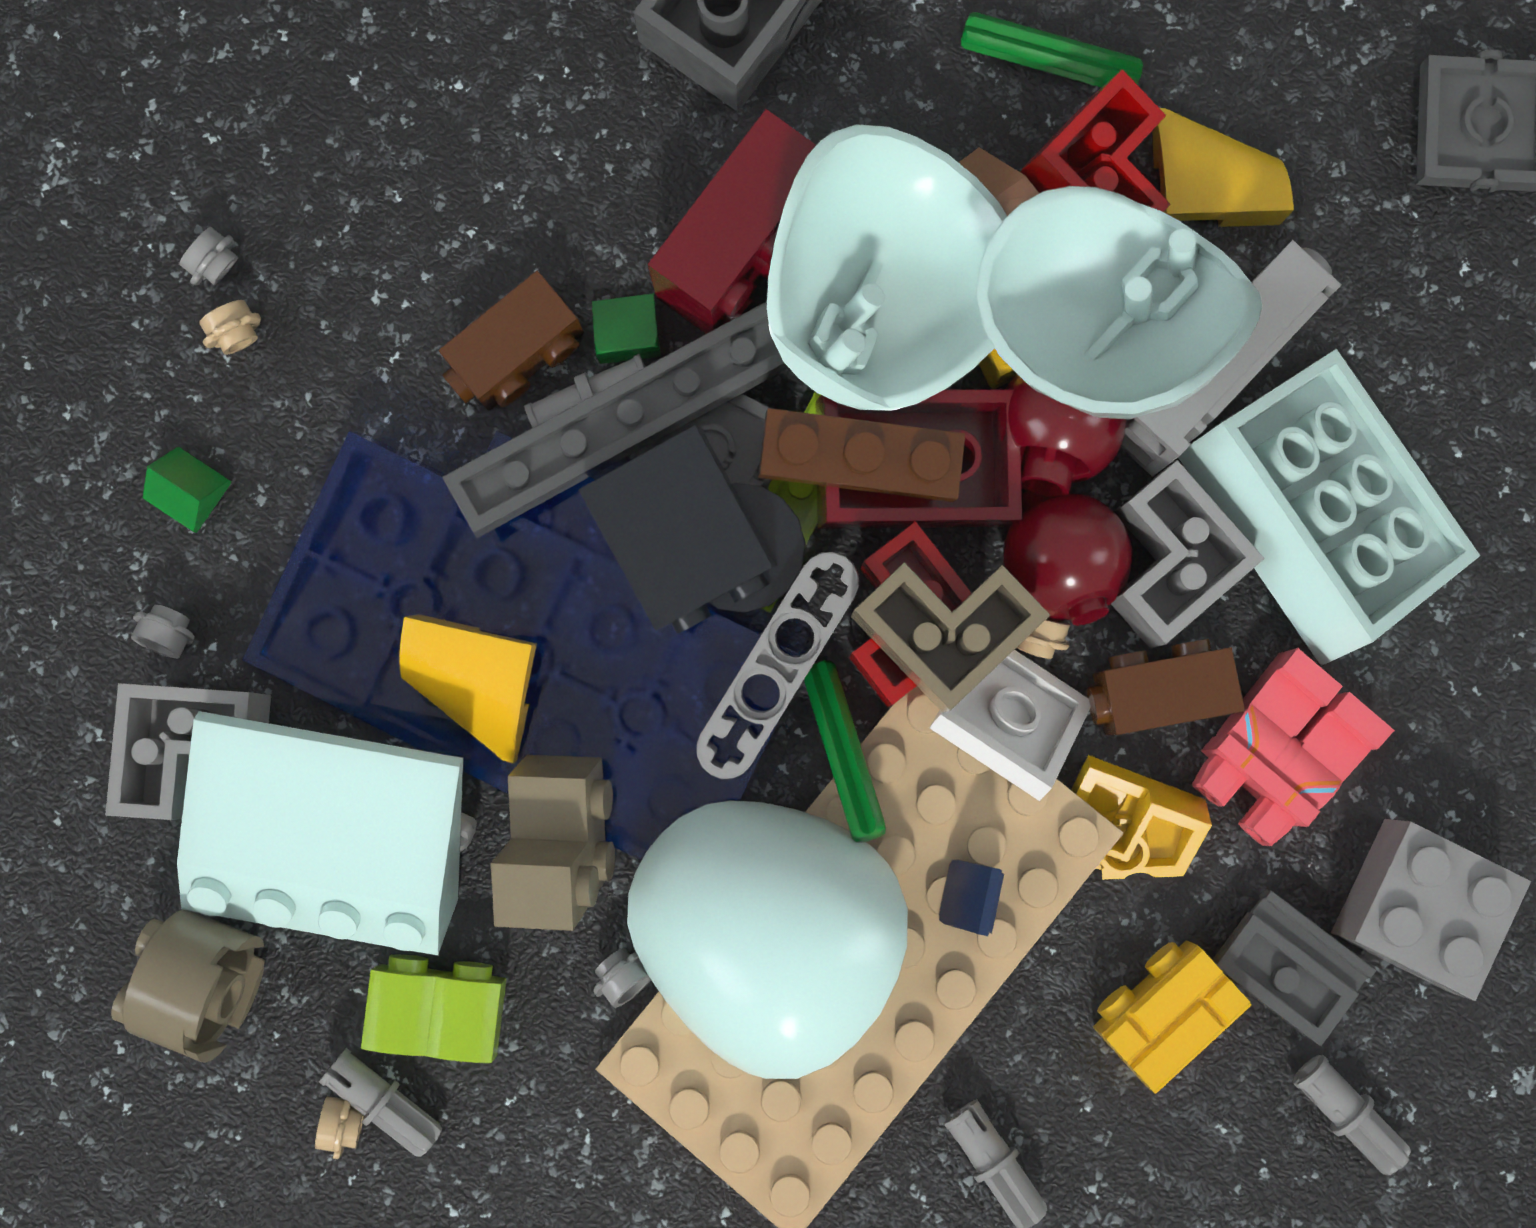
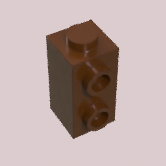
[438,270,584,411]
[1087,639,1245,736]

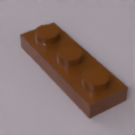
[758,408,965,502]

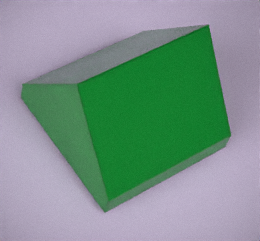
[143,447,232,533]

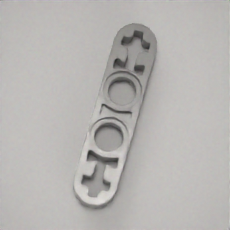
[697,552,859,779]

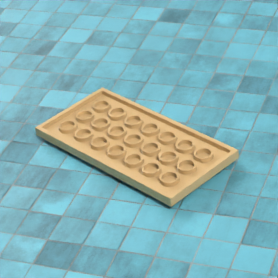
[595,686,1124,1228]

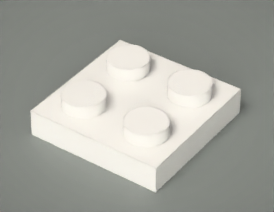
[930,650,1091,801]

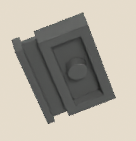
[1212,889,1377,1046]

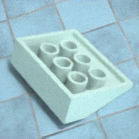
[1178,349,1480,666]
[177,711,463,955]

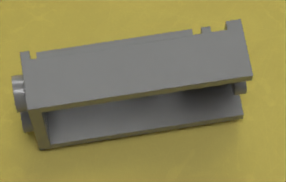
[1121,240,1342,477]

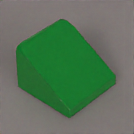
[592,294,661,364]

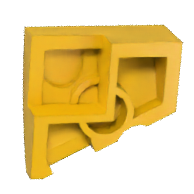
[1152,108,1294,227]
[399,614,537,763]
[1071,755,1212,880]

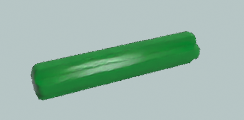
[961,12,1143,88]
[804,660,886,843]

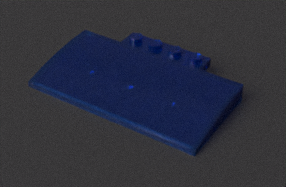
[242,431,806,861]

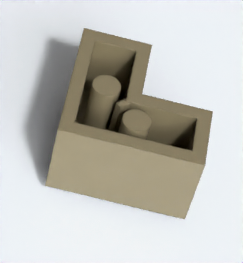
[851,563,1050,713]
[491,755,615,931]

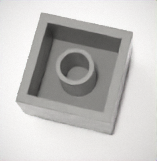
[1331,819,1531,1001]

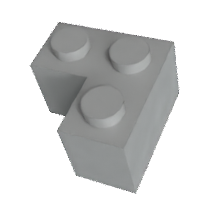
[1111,460,1265,649]
[105,683,271,820]

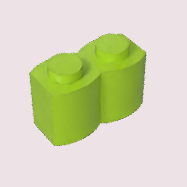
[361,954,507,1063]

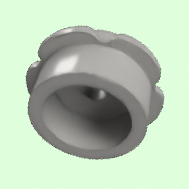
[179,227,238,285]
[131,605,194,659]
[594,948,652,1008]

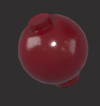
[996,374,1127,498]
[1003,491,1132,626]

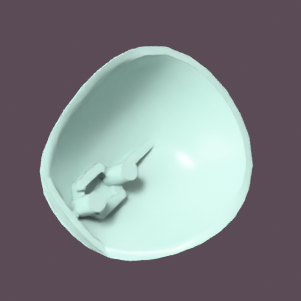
[767,124,1007,411]
[975,186,1262,419]
[627,800,908,1079]

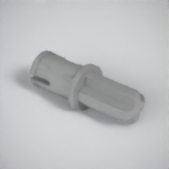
[319,1047,442,1157]
[1292,1055,1411,1176]
[943,1099,1047,1228]

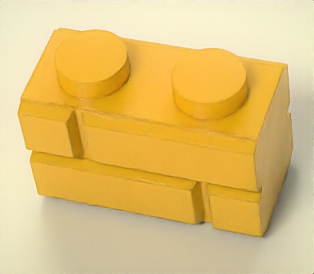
[1093,940,1252,1094]

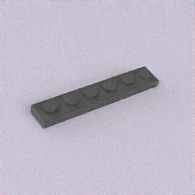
[442,302,789,538]

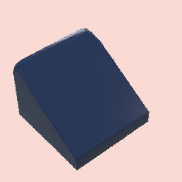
[939,859,1004,936]

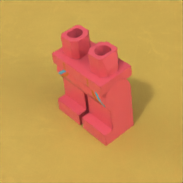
[1192,648,1395,846]

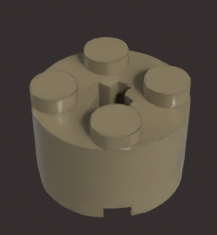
[111,910,265,1063]

